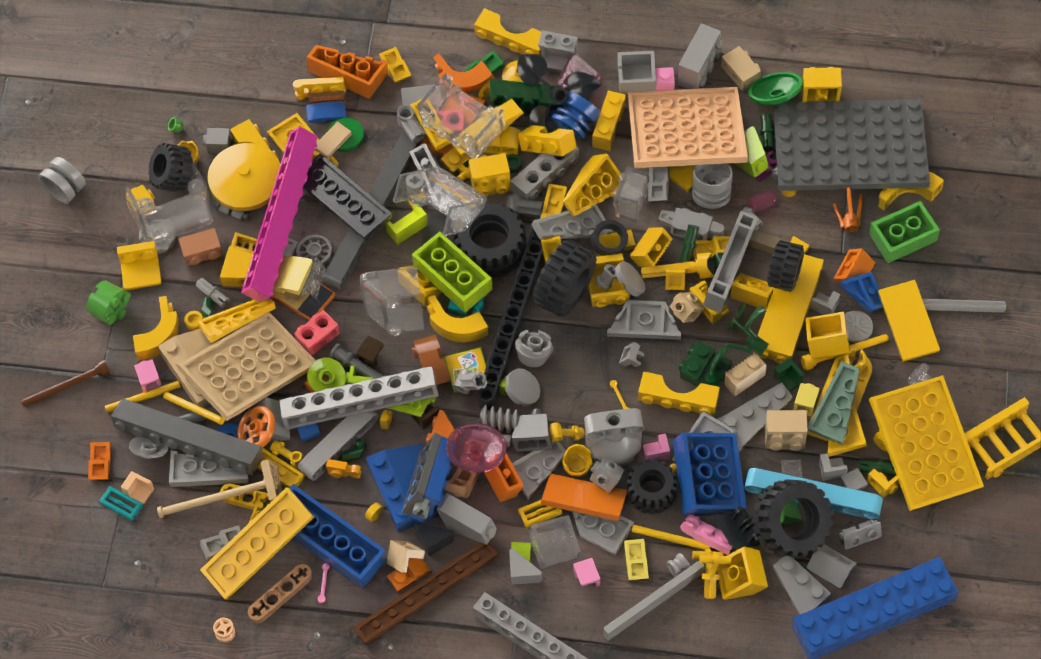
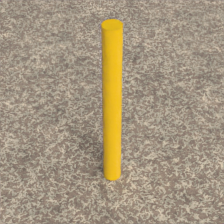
[105,381,181,413]
[163,392,225,425]
[632,524,710,550]

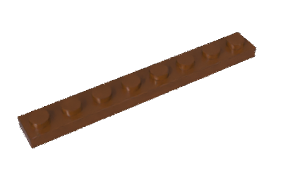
[353,542,498,645]

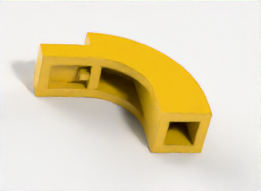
[878,172,944,210]
[427,295,488,343]
[133,296,179,361]

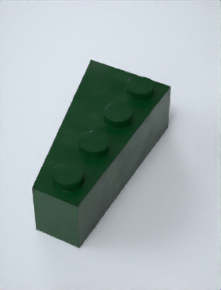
[490,79,564,116]

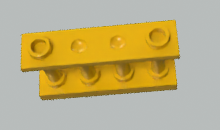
[965,397,1041,480]

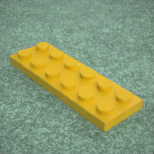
[200,487,314,600]

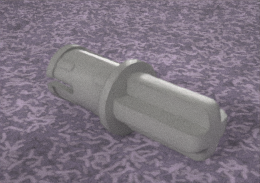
[196,278,230,308]

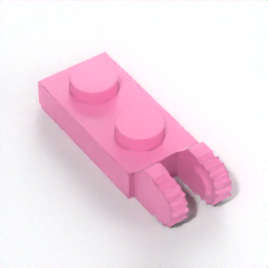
[680,514,733,555]

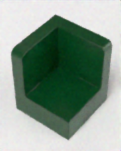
[774,358,804,392]

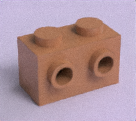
[178,228,223,266]

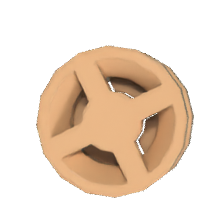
[213,618,235,643]

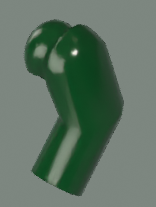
[200,297,217,318]

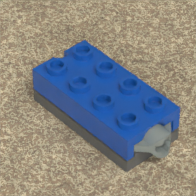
[401,433,456,522]

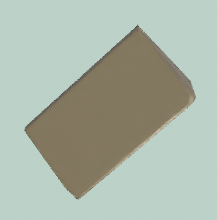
[749,230,790,255]

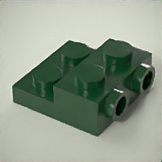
[679,341,732,387]

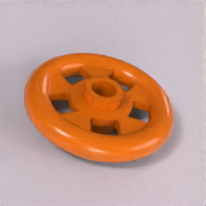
[237,406,275,448]

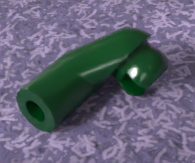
[342,438,367,462]

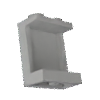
[538,30,578,75]

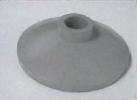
[129,437,168,459]

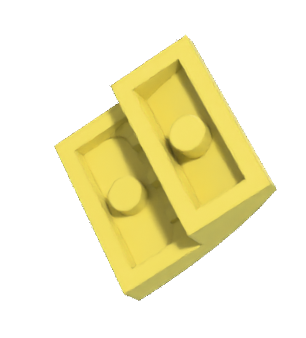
[273,256,314,295]

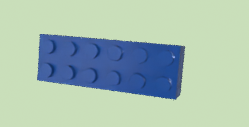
[290,484,387,589]

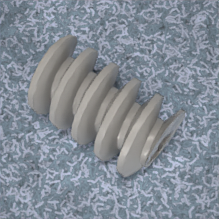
[478,405,520,434]

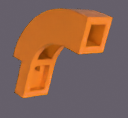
[433,53,496,93]

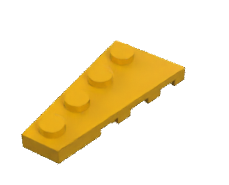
[197,298,276,343]

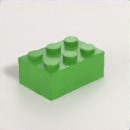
[869,201,940,263]

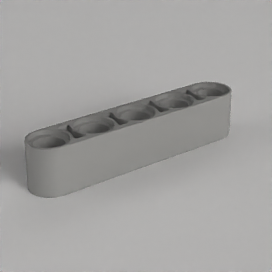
[298,411,379,481]

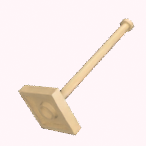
[157,460,283,518]

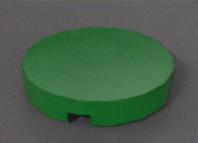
[327,117,364,152]

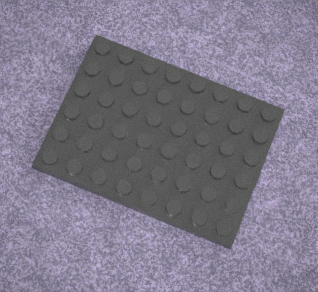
[773,99,930,191]

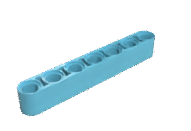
[744,468,883,519]

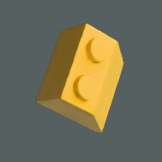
[716,547,768,600]

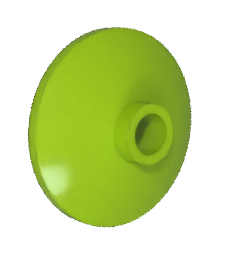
[307,358,346,392]

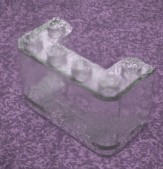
[417,73,507,158]

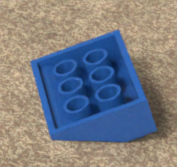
[673,433,747,516]
[366,444,446,533]

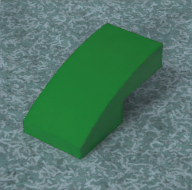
[463,50,505,74]

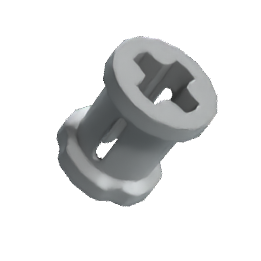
[596,264,617,289]

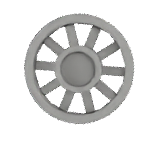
[297,234,332,267]

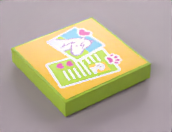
[444,347,491,393]

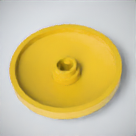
[208,143,280,211]

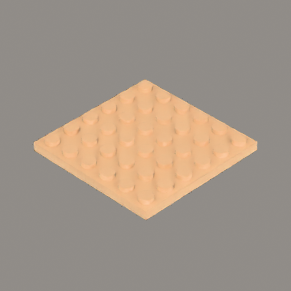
[628,87,748,168]

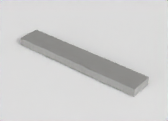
[603,561,704,641]

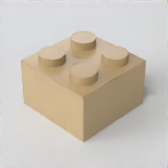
[765,410,807,451]

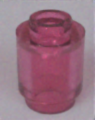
[748,189,777,213]

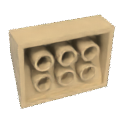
[158,329,220,408]

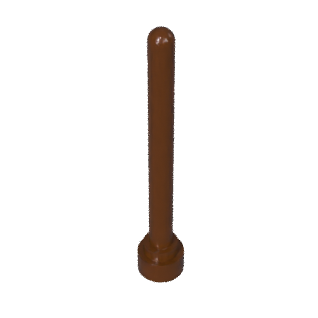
[21,360,110,406]

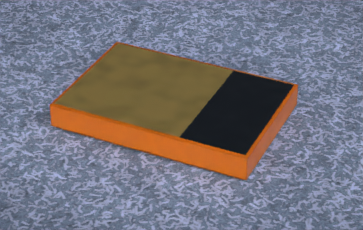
[271,276,335,321]

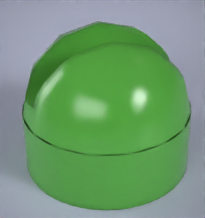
[168,117,183,133]

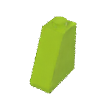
[734,126,769,178]

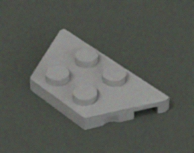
[607,300,681,340]

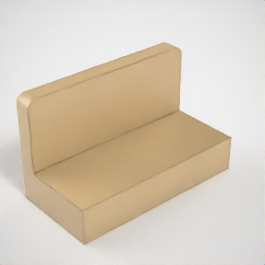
[387,540,425,573]

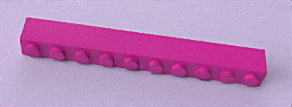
[241,126,318,303]

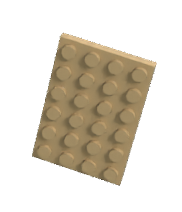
[178,312,316,421]

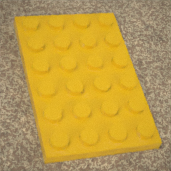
[869,375,984,511]

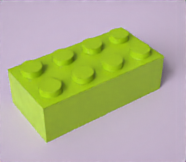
[412,231,493,312]

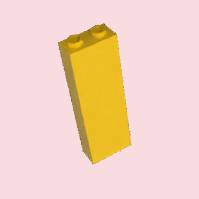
[753,254,824,364]

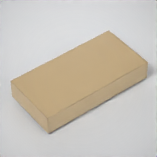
[315,122,352,159]

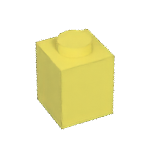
[793,383,820,417]

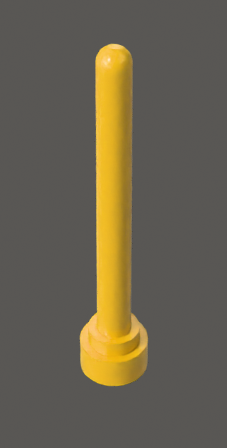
[800,334,889,371]

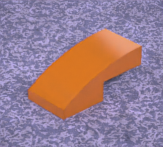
[88,442,111,480]

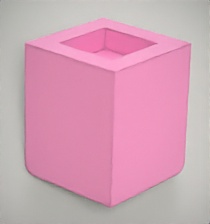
[643,434,670,462]
[573,558,600,587]

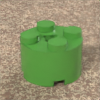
[86,280,131,325]

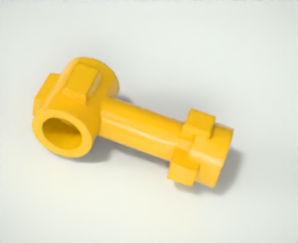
[549,423,584,442]
[270,440,303,469]

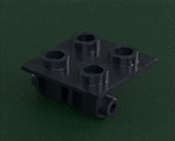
[713,506,760,549]

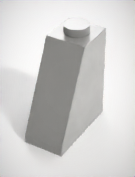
[437,493,497,545]

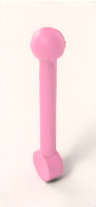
[318,563,330,604]

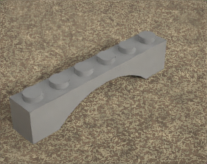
[703,211,758,313]

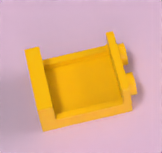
[588,253,630,307]

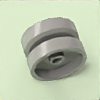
[37,157,86,204]

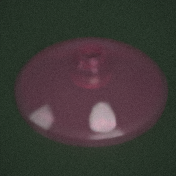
[446,423,506,472]

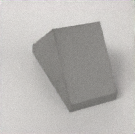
[509,548,543,585]

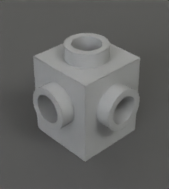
[590,457,624,493]

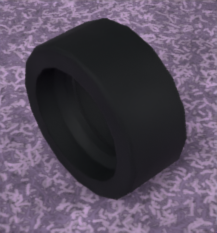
[591,220,628,256]

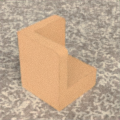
[121,471,154,504]

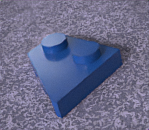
[839,272,884,313]

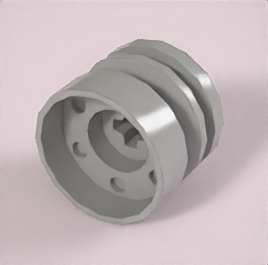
[692,163,732,209]

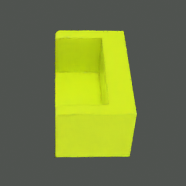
[386,202,428,245]

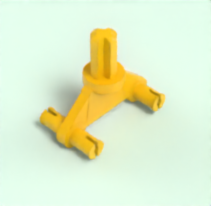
[692,549,731,599]

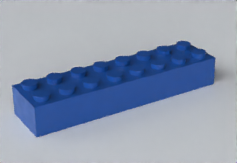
[792,557,959,659]

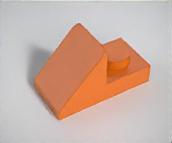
[387,558,431,594]

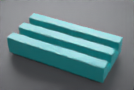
[99,486,143,522]

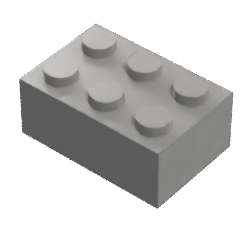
[677,23,723,89]

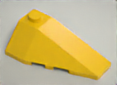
[563,154,627,216]

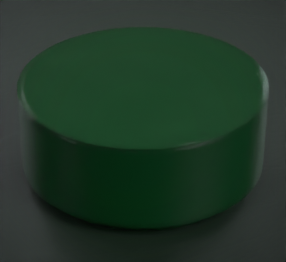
[506,154,522,173]

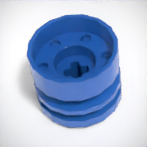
[551,92,600,140]

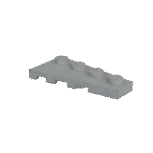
[531,204,613,240]
[717,383,793,452]
[169,450,249,487]

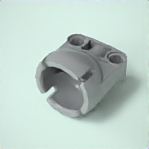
[584,408,644,468]

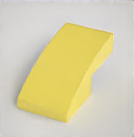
[624,539,649,580]

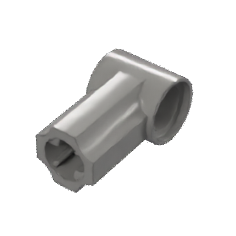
[397,105,426,143]
[453,369,487,394]

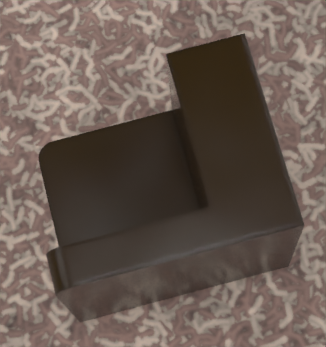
[356,335,384,369]
[411,404,440,430]

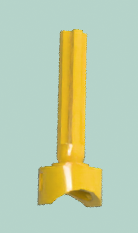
[641,252,714,279]

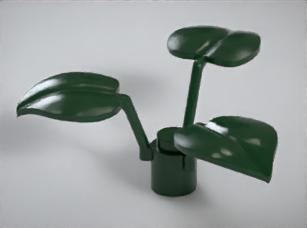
[709,303,769,377]

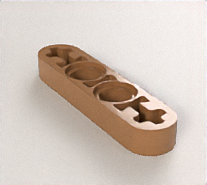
[248,564,312,624]

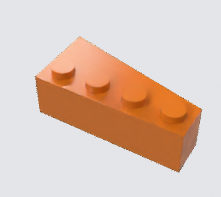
[307,45,388,99]

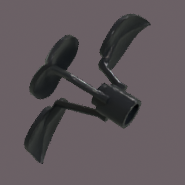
[517,53,601,133]

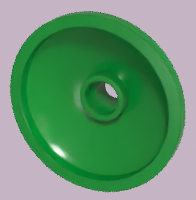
[748,72,803,106]

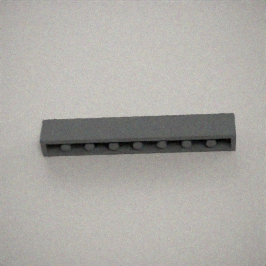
[111,398,263,475]

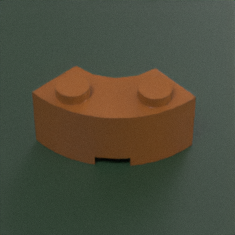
[411,335,450,385]

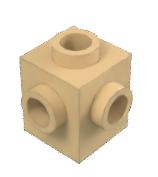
[669,292,705,323]

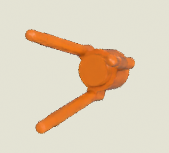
[833,187,863,232]

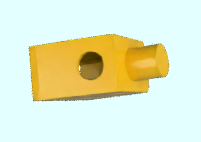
[220,246,253,287]

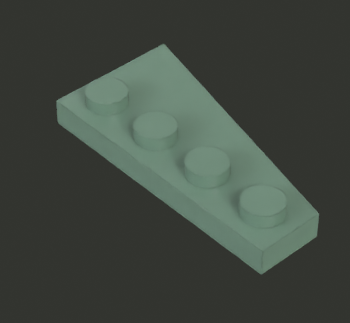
[807,362,860,446]

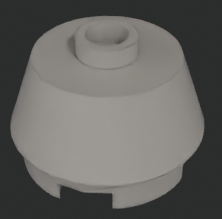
[515,330,553,367]

